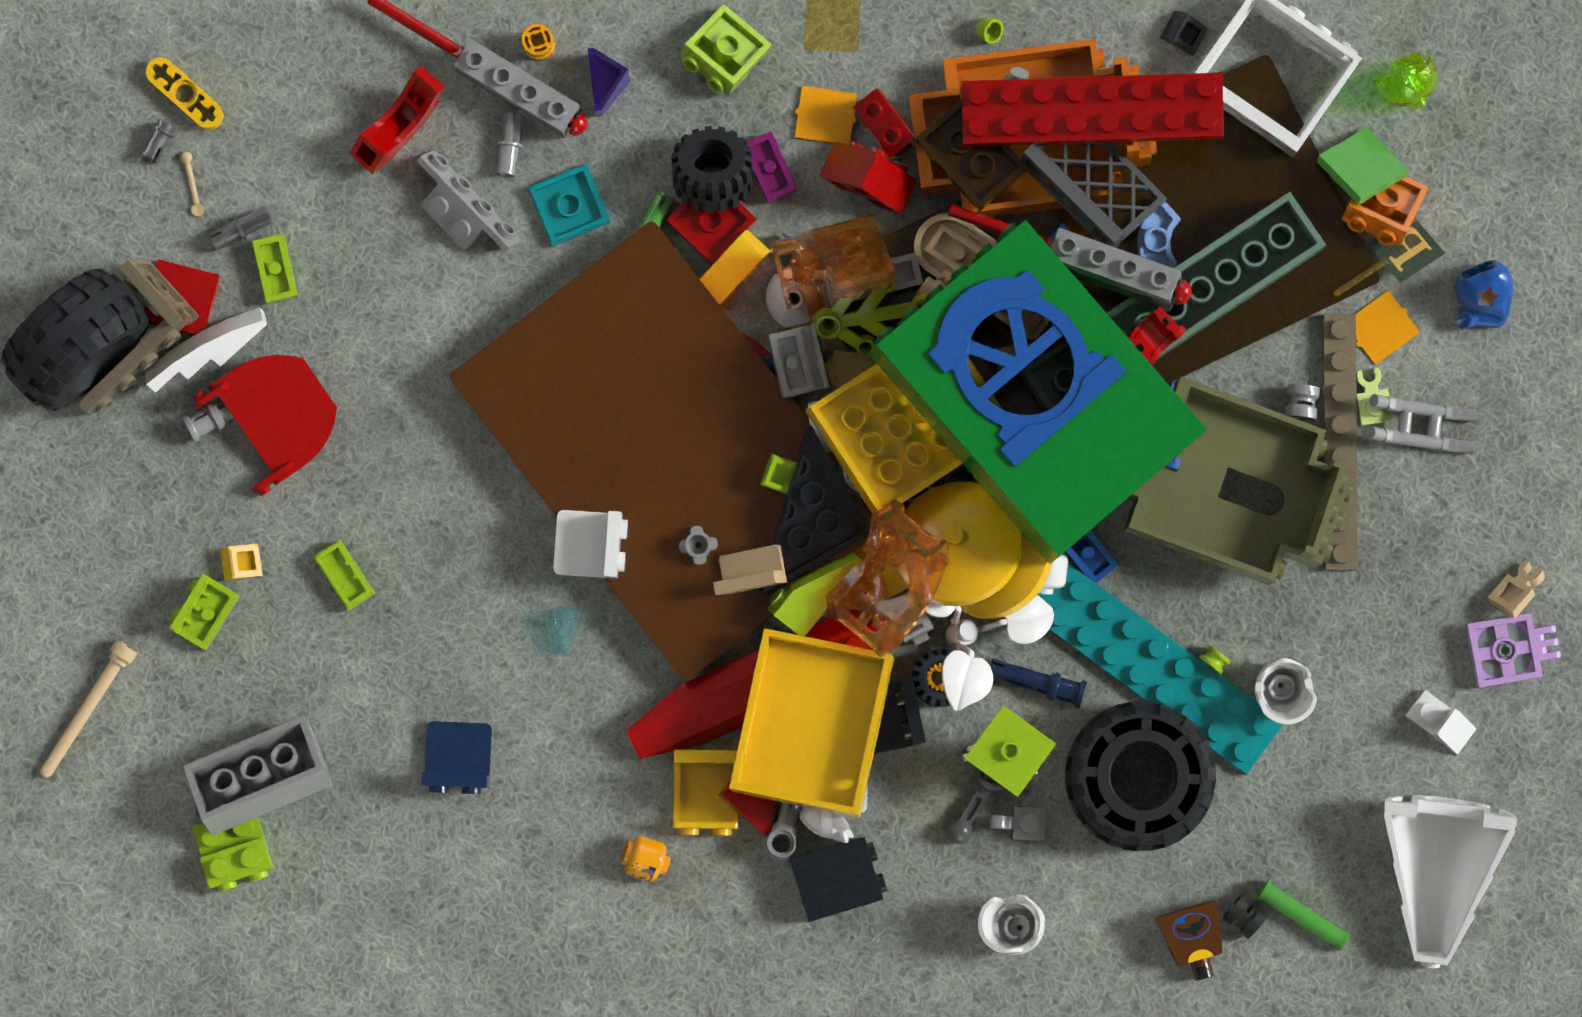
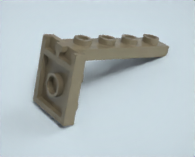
[80,260,199,414]

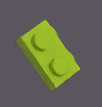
[169,574,240,651]

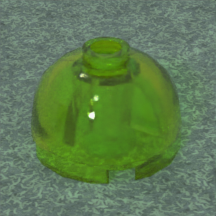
[1372,51,1439,110]

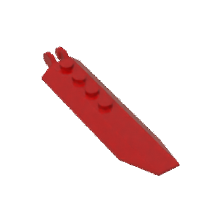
[626,606,898,760]

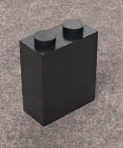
[790,837,887,922]

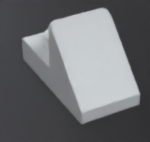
[1405,690,1476,755]

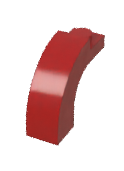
[349,66,445,175]

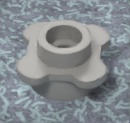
[679,526,718,565]

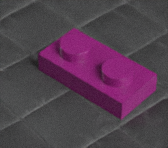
[747,131,797,204]

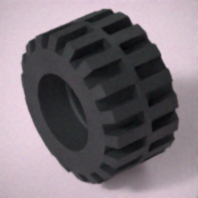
[671,126,753,214]

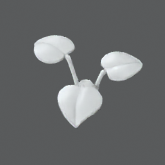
[917,595,1054,711]

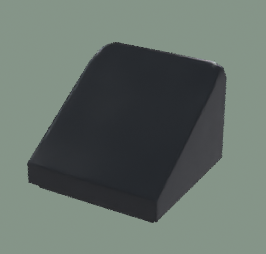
[1160,11,1208,56]

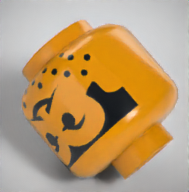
[620,835,671,882]

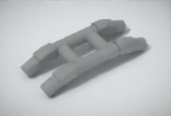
[1366,394,1477,454]

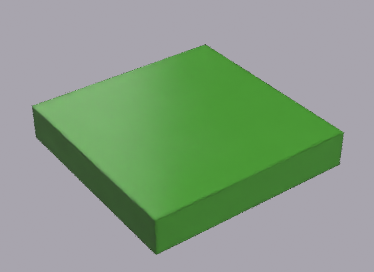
[1317,127,1409,205]

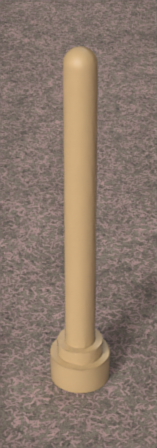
[40,639,138,778]

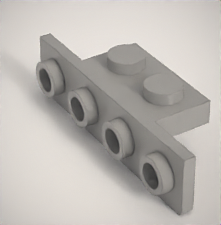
[416,150,521,252]

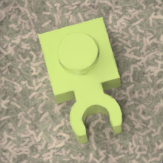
[1356,368,1394,426]

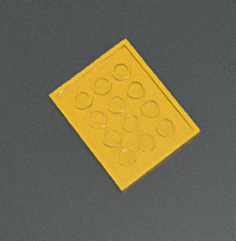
[805,357,1002,520]
[729,628,894,818]

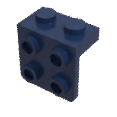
[421,721,492,794]

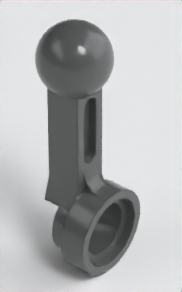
[946,769,1004,844]

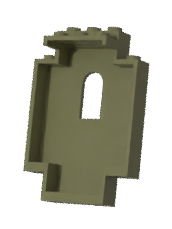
[1123,376,1354,585]

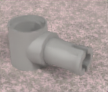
[766,802,801,863]

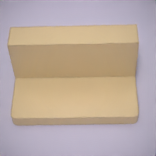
[713,545,787,595]

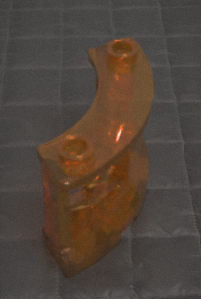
[826,499,949,657]

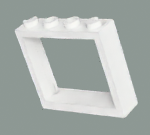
[1195,0,1362,157]

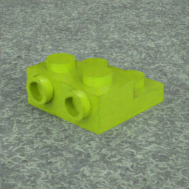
[679,4,772,96]
[192,817,274,893]

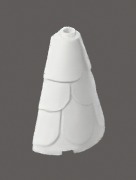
[1384,795,1517,968]

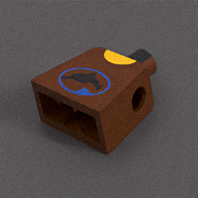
[1154,900,1223,981]

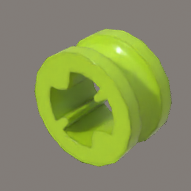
[1198,645,1231,675]

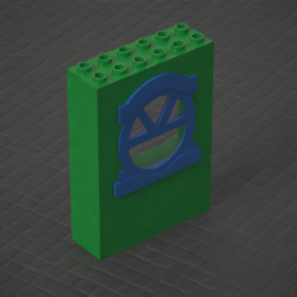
[870,220,1207,565]

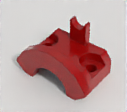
[1127,306,1186,365]

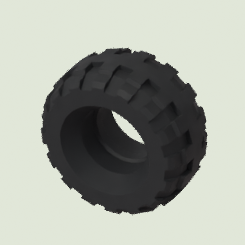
[1,269,149,411]
[1065,701,1216,851]

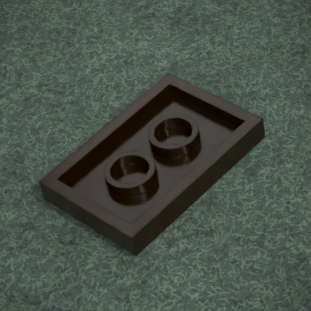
[915,99,1028,212]

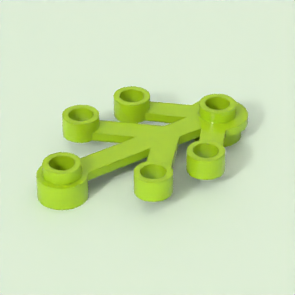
[812,270,928,357]

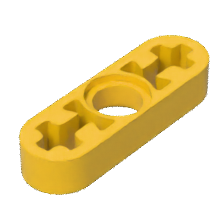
[146,57,224,130]

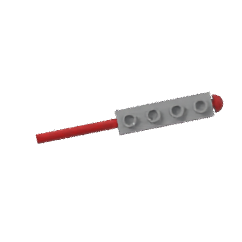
[367,0,588,138]
[948,204,1192,312]

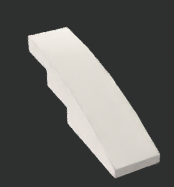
[144,308,267,393]

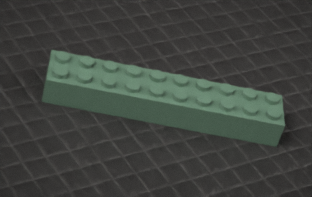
[1019,192,1326,412]

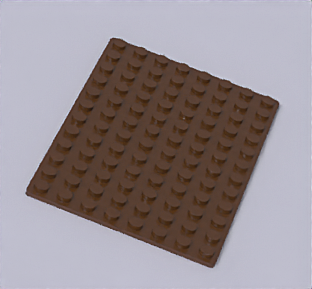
[450,221,887,680]

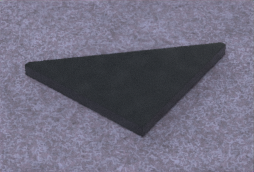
[759,425,872,595]

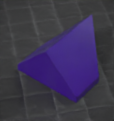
[588,48,630,117]

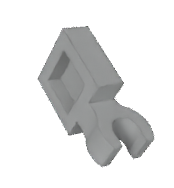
[989,807,1046,841]

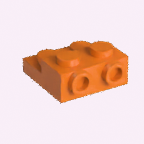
[1342,177,1429,247]

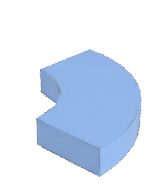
[1137,200,1181,268]

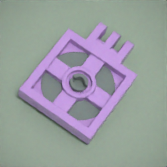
[1465,613,1561,688]

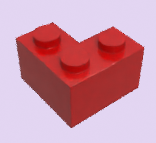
[819,141,917,214]

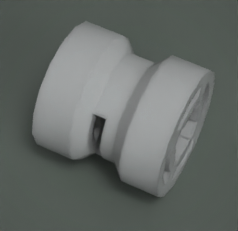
[1284,384,1320,421]

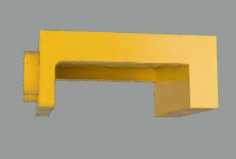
[673,750,739,835]

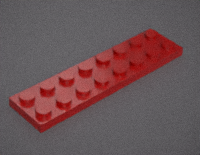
[962,72,1224,147]

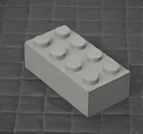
[183,715,333,836]

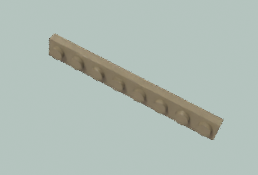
[1322,314,1358,571]

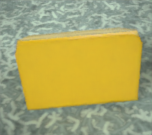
[220,544,262,581]

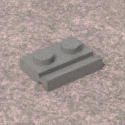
[767,324,829,398]

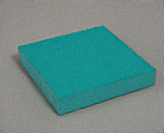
[527,163,611,247]

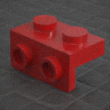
[853,88,915,158]

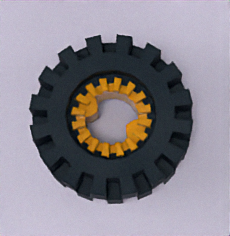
[911,648,953,707]

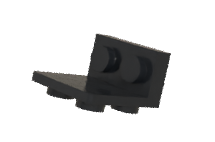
[874,678,926,754]

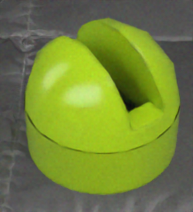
[975,16,1004,44]

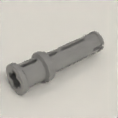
[182,401,233,442]

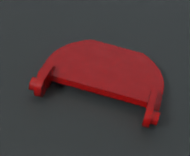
[192,355,337,496]

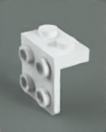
[553,510,628,579]

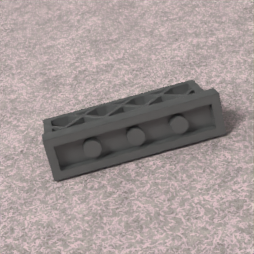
[1021,143,1167,248]

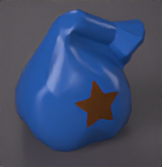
[1455,260,1514,330]

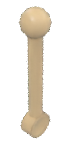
[180,151,204,217]

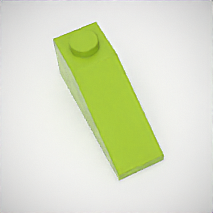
[767,552,864,636]

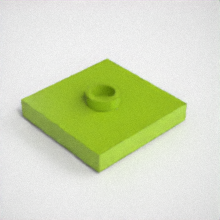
[964,705,1056,797]

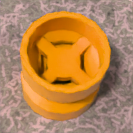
[522,24,555,61]

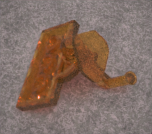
[770,214,898,333]

